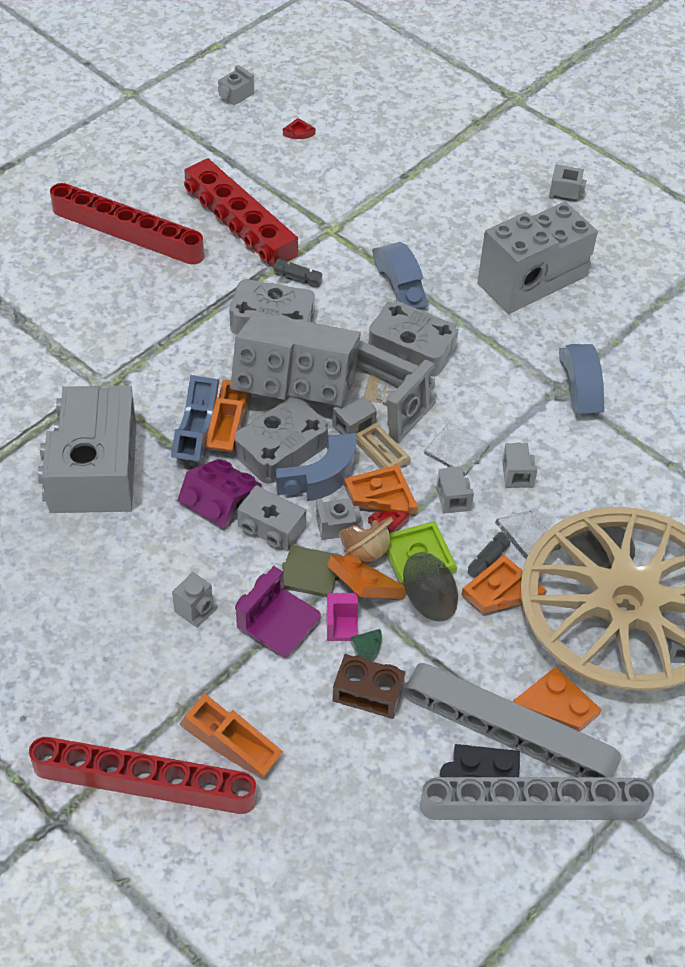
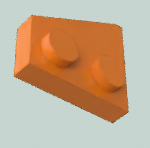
[344,464,418,514]
[327,554,408,599]
[461,555,547,614]
[513,666,602,732]

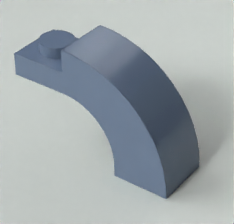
[372,242,429,310]
[559,344,604,414]
[171,375,220,462]
[276,433,356,501]

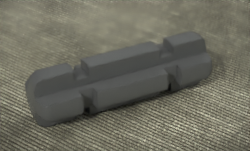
[274,259,322,287]
[467,532,511,578]

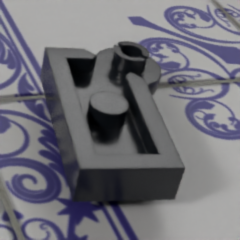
[439,744,520,777]

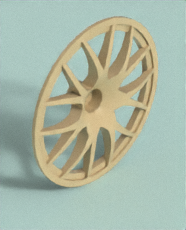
[521,507,685,691]

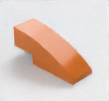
[204,379,251,453]
[180,693,283,778]

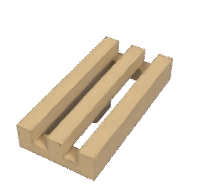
[356,423,411,469]

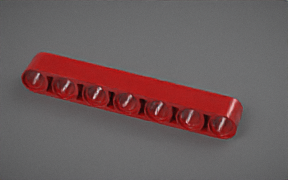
[50,183,204,265]
[29,737,257,814]

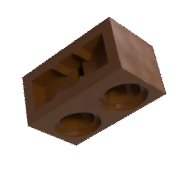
[332,654,406,719]

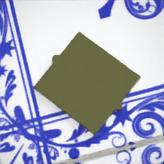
[282,545,341,597]

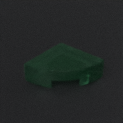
[351,629,382,662]

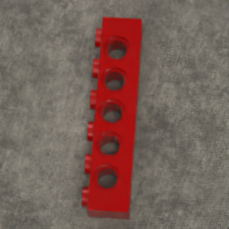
[184,158,298,268]

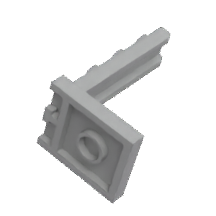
[356,341,436,443]

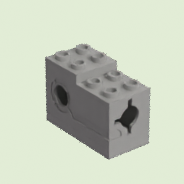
[477,201,598,314]
[230,312,361,406]
[38,386,136,513]

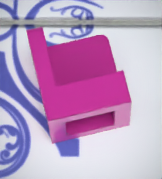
[326,593,358,641]

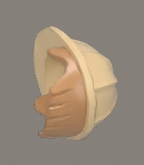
[338,517,393,562]

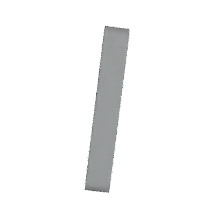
[403,663,621,778]
[420,777,655,820]

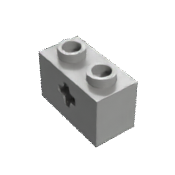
[237,485,307,551]

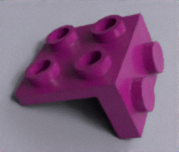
[177,459,262,528]
[235,566,321,657]

